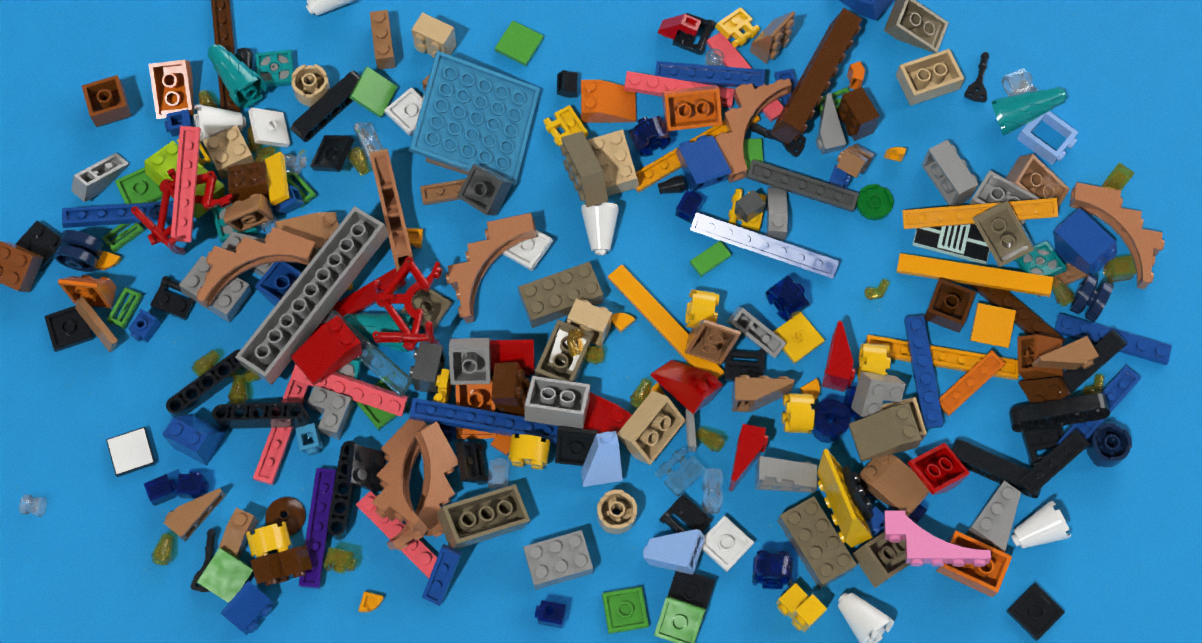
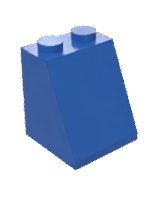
[676,135,731,192]
[1053,208,1117,275]
[162,414,227,466]

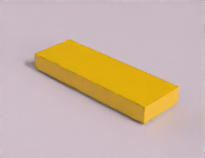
[265,151,289,206]

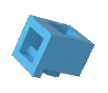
[295,423,323,455]

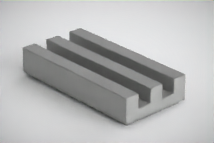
[685,409,697,452]

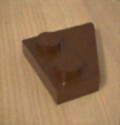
[1018,377,1071,404]

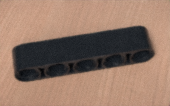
[291,71,360,142]
[1058,329,1128,398]
[166,349,248,417]
[1009,393,1110,432]
[212,402,310,429]
[951,439,1043,498]
[327,441,356,540]

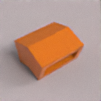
[847,61,865,90]

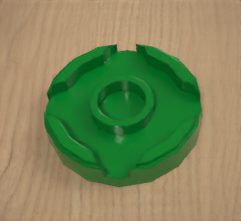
[856,184,894,221]

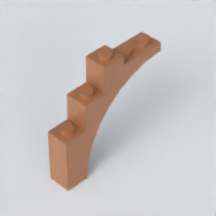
[715,79,792,183]
[369,148,414,271]
[1069,182,1165,289]
[446,213,537,323]
[197,227,319,308]
[372,419,428,535]
[386,422,458,551]

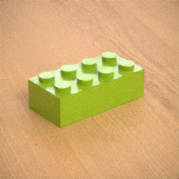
[144,141,225,219]

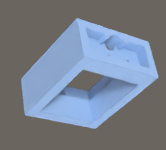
[1017,111,1079,165]

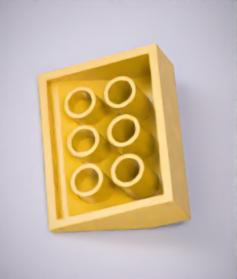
[817,449,873,548]

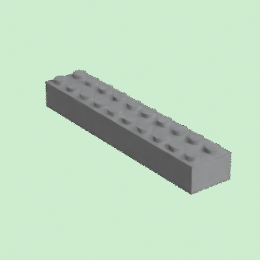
[235,206,389,385]

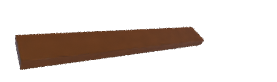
[211,0,241,113]

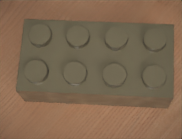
[560,131,608,207]
[518,261,603,328]
[437,484,530,549]
[777,496,857,590]

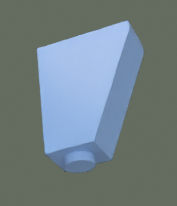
[581,431,623,487]
[643,529,705,575]

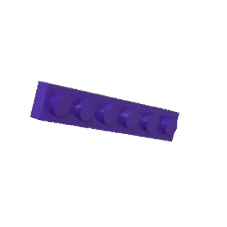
[299,468,337,589]

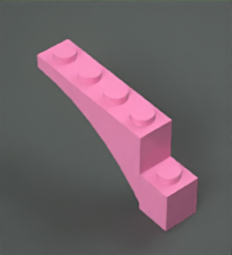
[884,511,991,567]

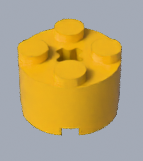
[685,289,719,328]
[857,343,891,381]
[781,393,815,433]
[508,434,551,470]
[246,522,292,558]

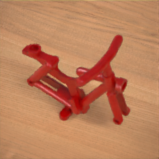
[131,168,233,255]
[372,257,442,351]

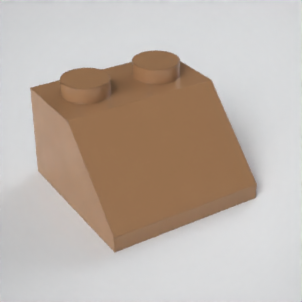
[223,194,274,232]

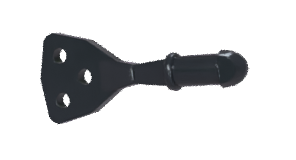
[964,52,989,103]
[750,124,805,157]
[191,528,216,592]

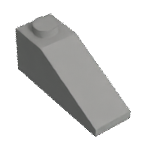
[816,93,846,155]
[71,153,129,202]
[766,187,788,241]
[726,307,787,358]

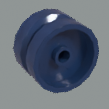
[53,230,104,272]
[1069,273,1114,322]

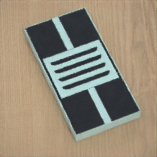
[912,224,990,265]

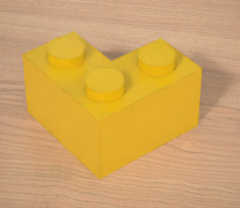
[776,583,827,633]

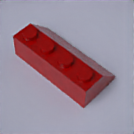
[490,340,535,377]

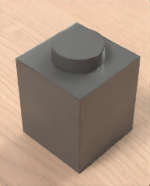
[734,190,766,223]

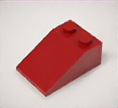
[291,316,362,385]
[822,321,856,392]
[650,360,723,414]
[583,392,632,441]
[729,424,768,491]
[907,443,970,495]

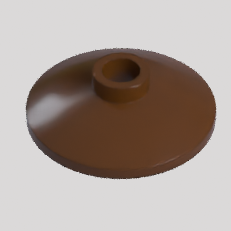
[265,497,306,536]

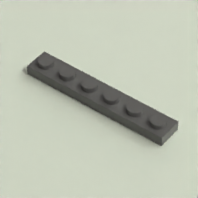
[746,159,859,212]

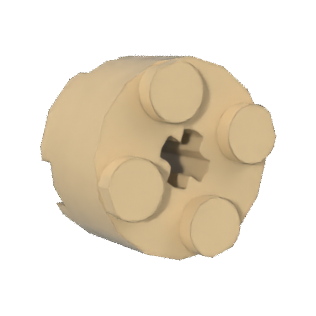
[291,64,330,107]
[597,490,637,534]

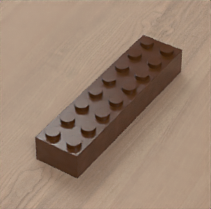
[769,8,862,145]

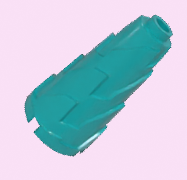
[208,45,267,108]
[991,87,1068,135]
[341,313,414,352]

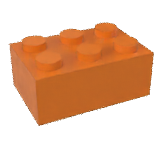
[662,85,722,131]
[936,531,1012,597]

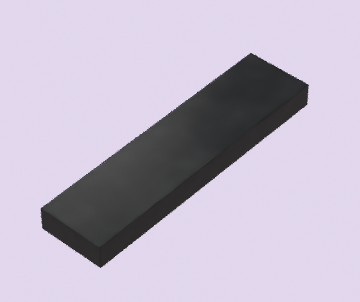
[1017,430,1090,497]

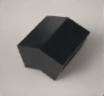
[557,70,577,98]

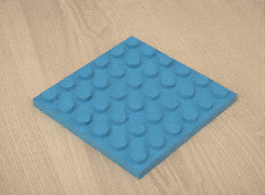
[409,51,540,188]

